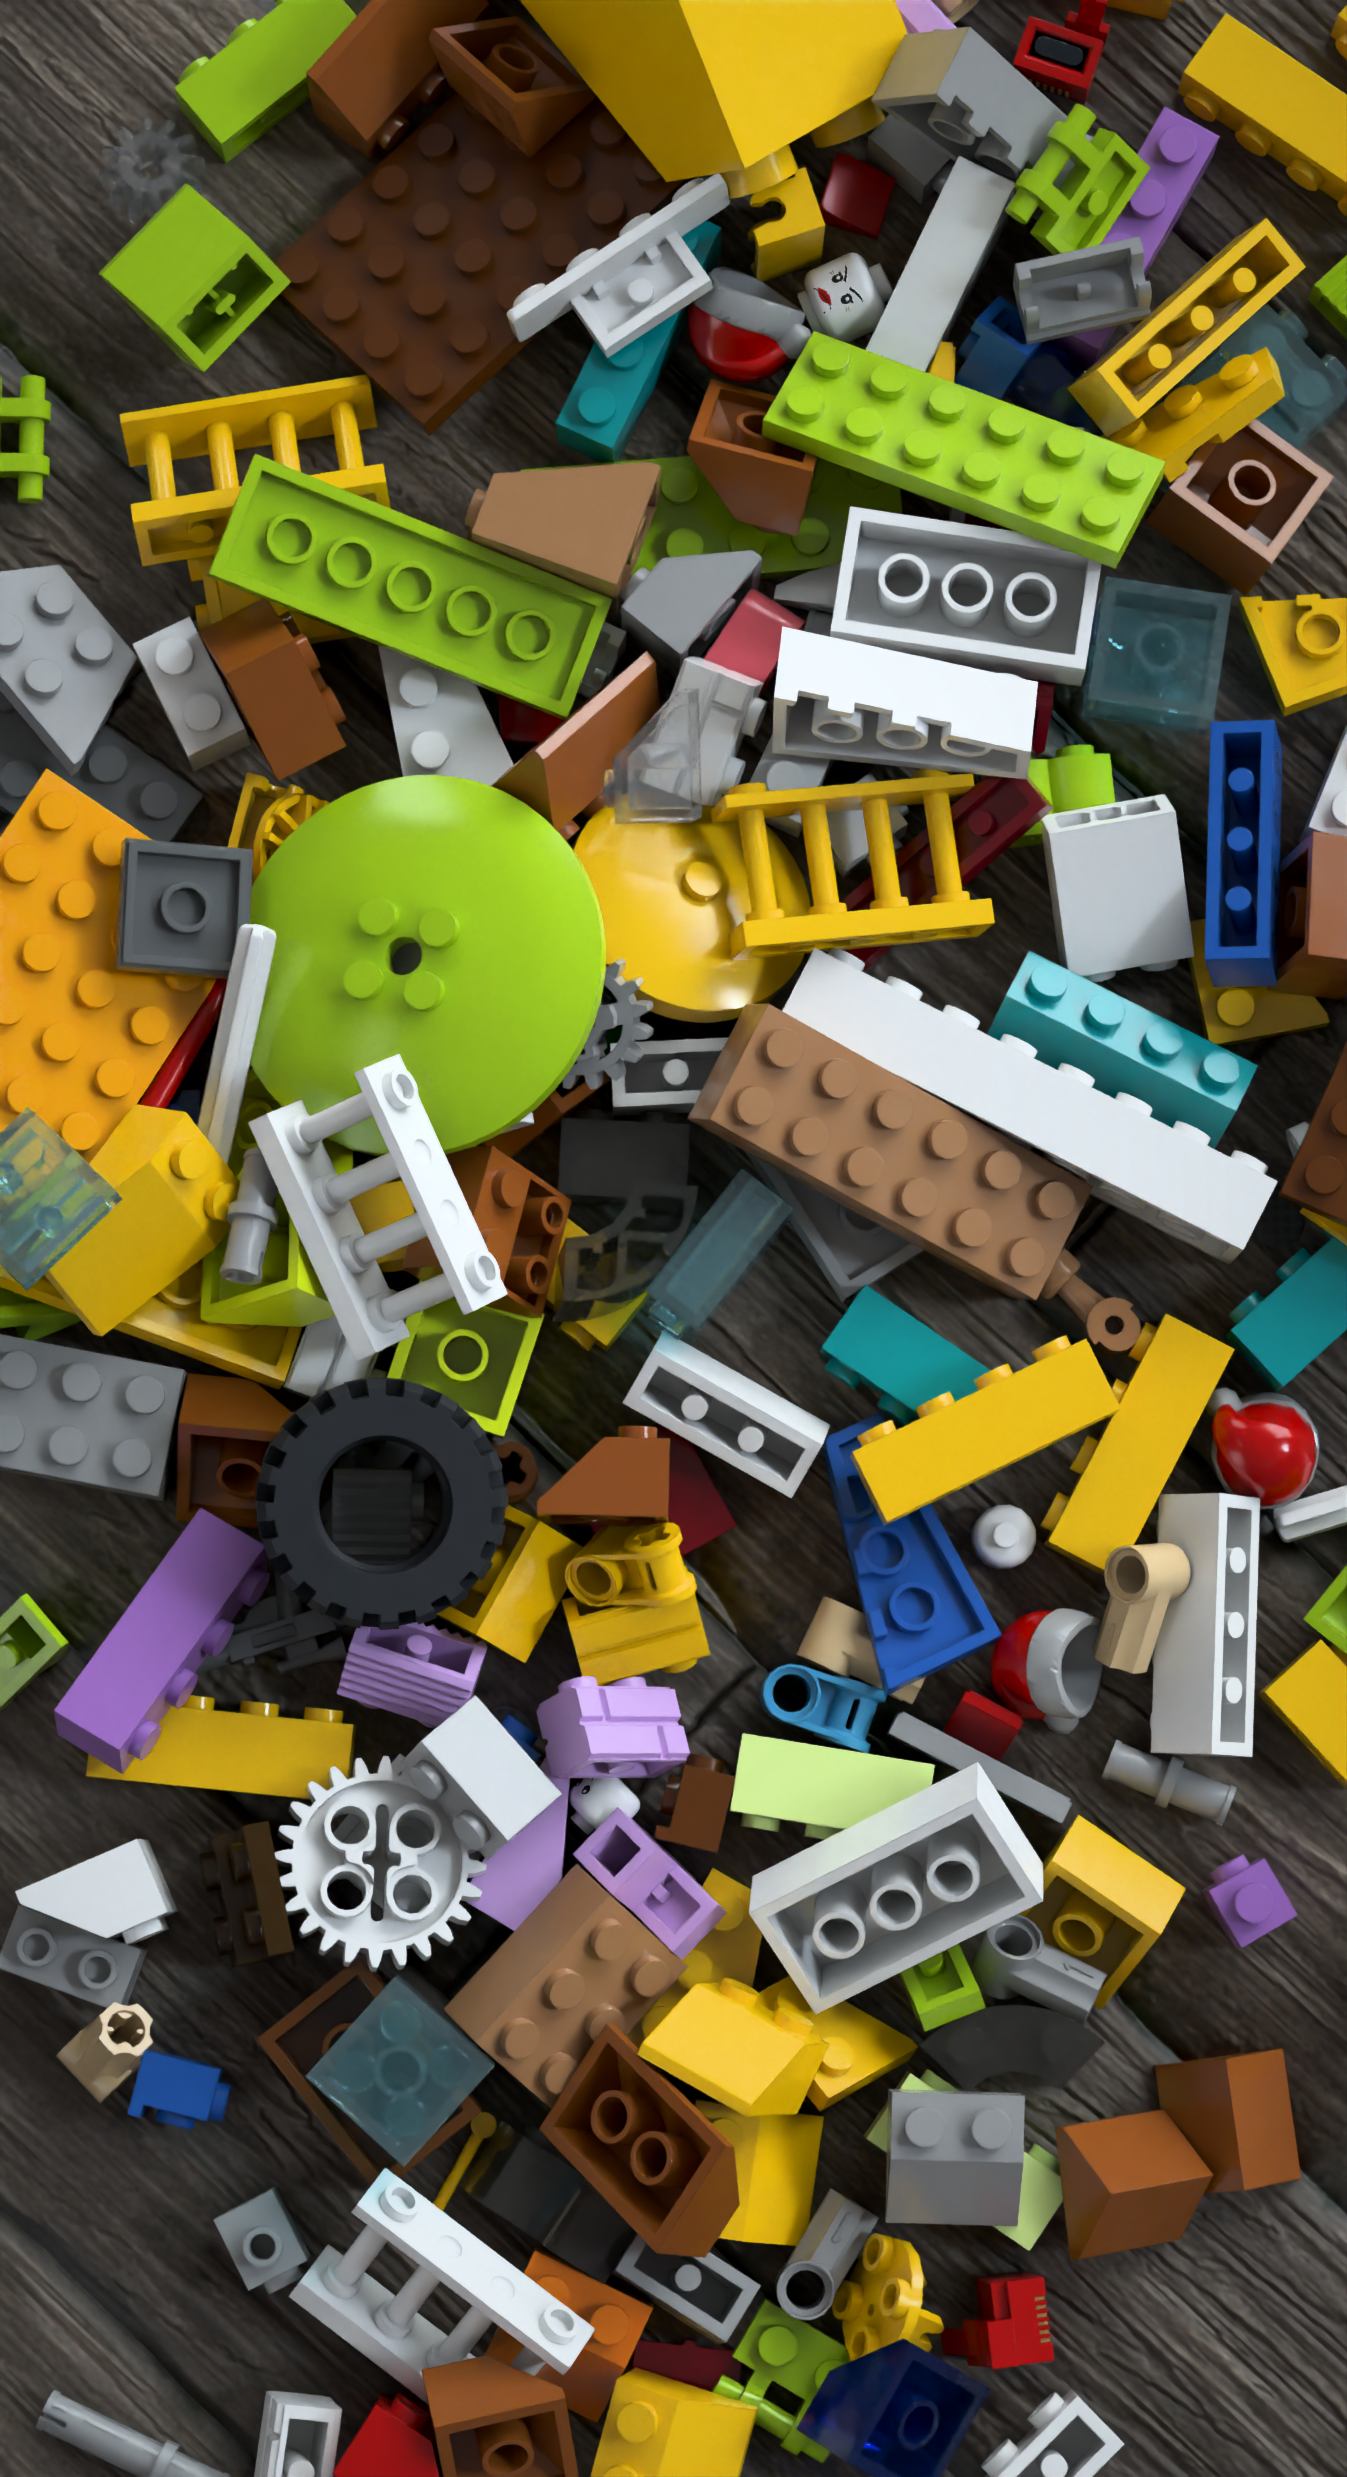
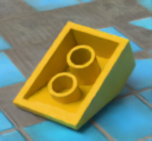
[25,1104,240,1336]

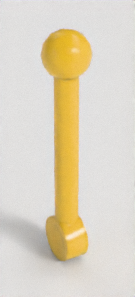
[432,2112,497,2211]

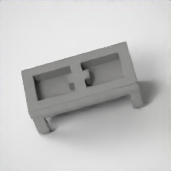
[1013,236,1152,345]

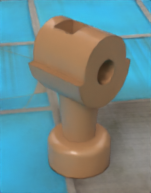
[1040,1248,1141,1356]

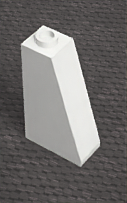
[866,156,1015,373]

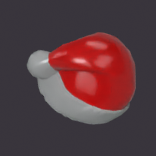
[687,266,812,383]
[1205,1388,1320,1509]
[989,1608,1103,1734]

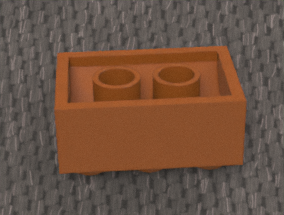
[306,0,491,161]
[490,651,662,841]
[539,2023,740,2258]

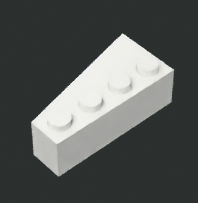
[772,627,1038,779]
[378,645,513,786]

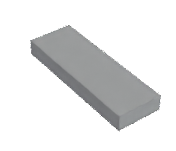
[886,1712,1072,1824]

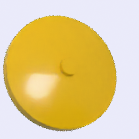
[571,786,811,1023]

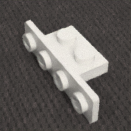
[506,173,730,358]

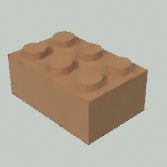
[444,1863,688,2109]

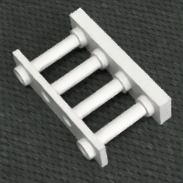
[248,1054,508,1361]
[289,2168,595,2404]

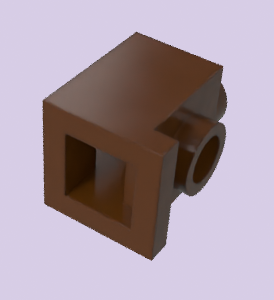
[654,1753,735,1853]

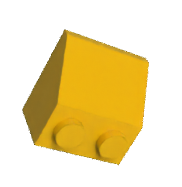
[430,1505,583,1663]
[1018,1815,1186,2009]
[637,1977,830,2117]
[694,2097,824,2246]
[590,2367,759,2477]

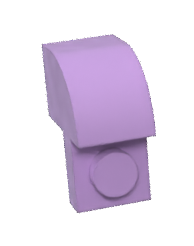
[573,1807,727,1960]

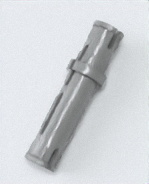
[36,2390,231,2477]

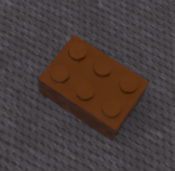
[256,1956,484,2185]

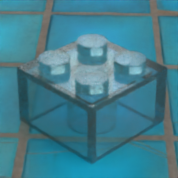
[1081,576,1232,735]
[305,1975,496,2167]

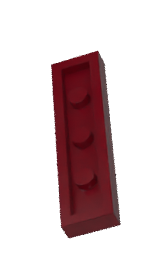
[841,775,1054,972]

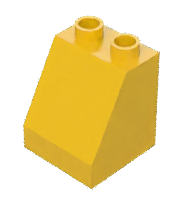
[520,0,908,199]

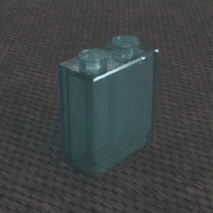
[645,1169,793,1343]

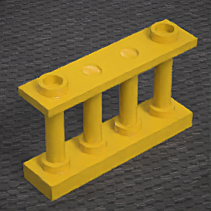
[119,375,391,566]
[711,769,995,960]

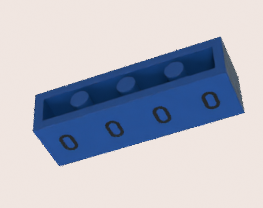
[1205,720,1283,987]

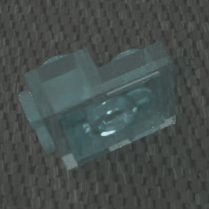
[1177,304,1347,450]

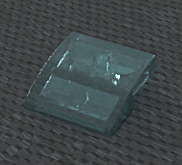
[0,1107,122,1290]

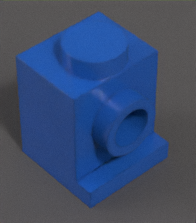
[954,295,1044,401]
[127,2048,232,2129]

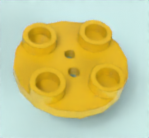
[832,2233,944,2369]

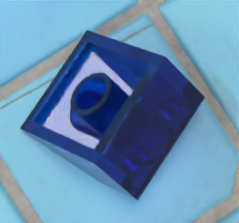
[796,2338,991,2477]

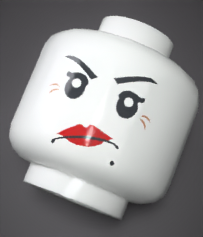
[797,252,893,343]

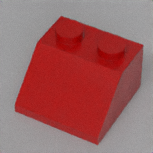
[332,2392,443,2477]

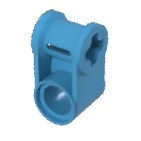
[759,1664,888,1754]

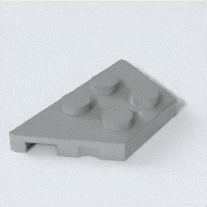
[0,565,137,776]

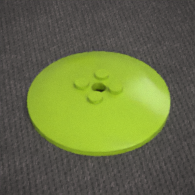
[250,775,606,1156]

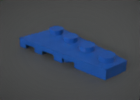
[821,1412,1002,1696]

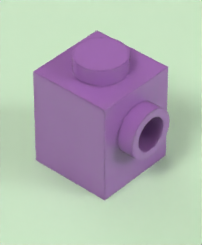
[1201,1854,1298,1948]

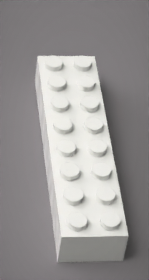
[782,947,1278,1264]

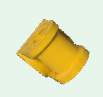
[565,1522,697,1608]

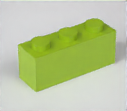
[174,0,357,164]

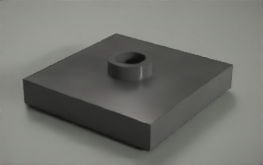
[115,838,253,979]

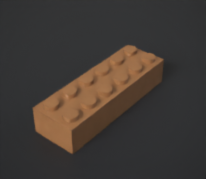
[687,1004,1093,1300]

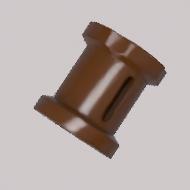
[492,1441,538,1503]

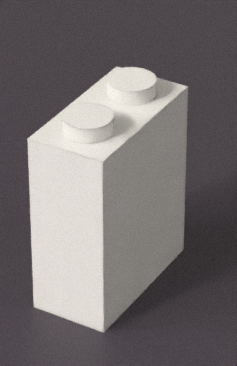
[1040,794,1194,982]

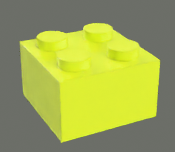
[387,1280,545,1439]

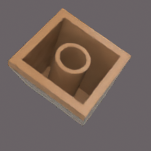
[465,462,661,614]

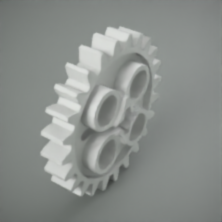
[275,1756,487,1972]

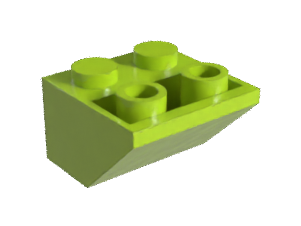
[98,183,291,372]

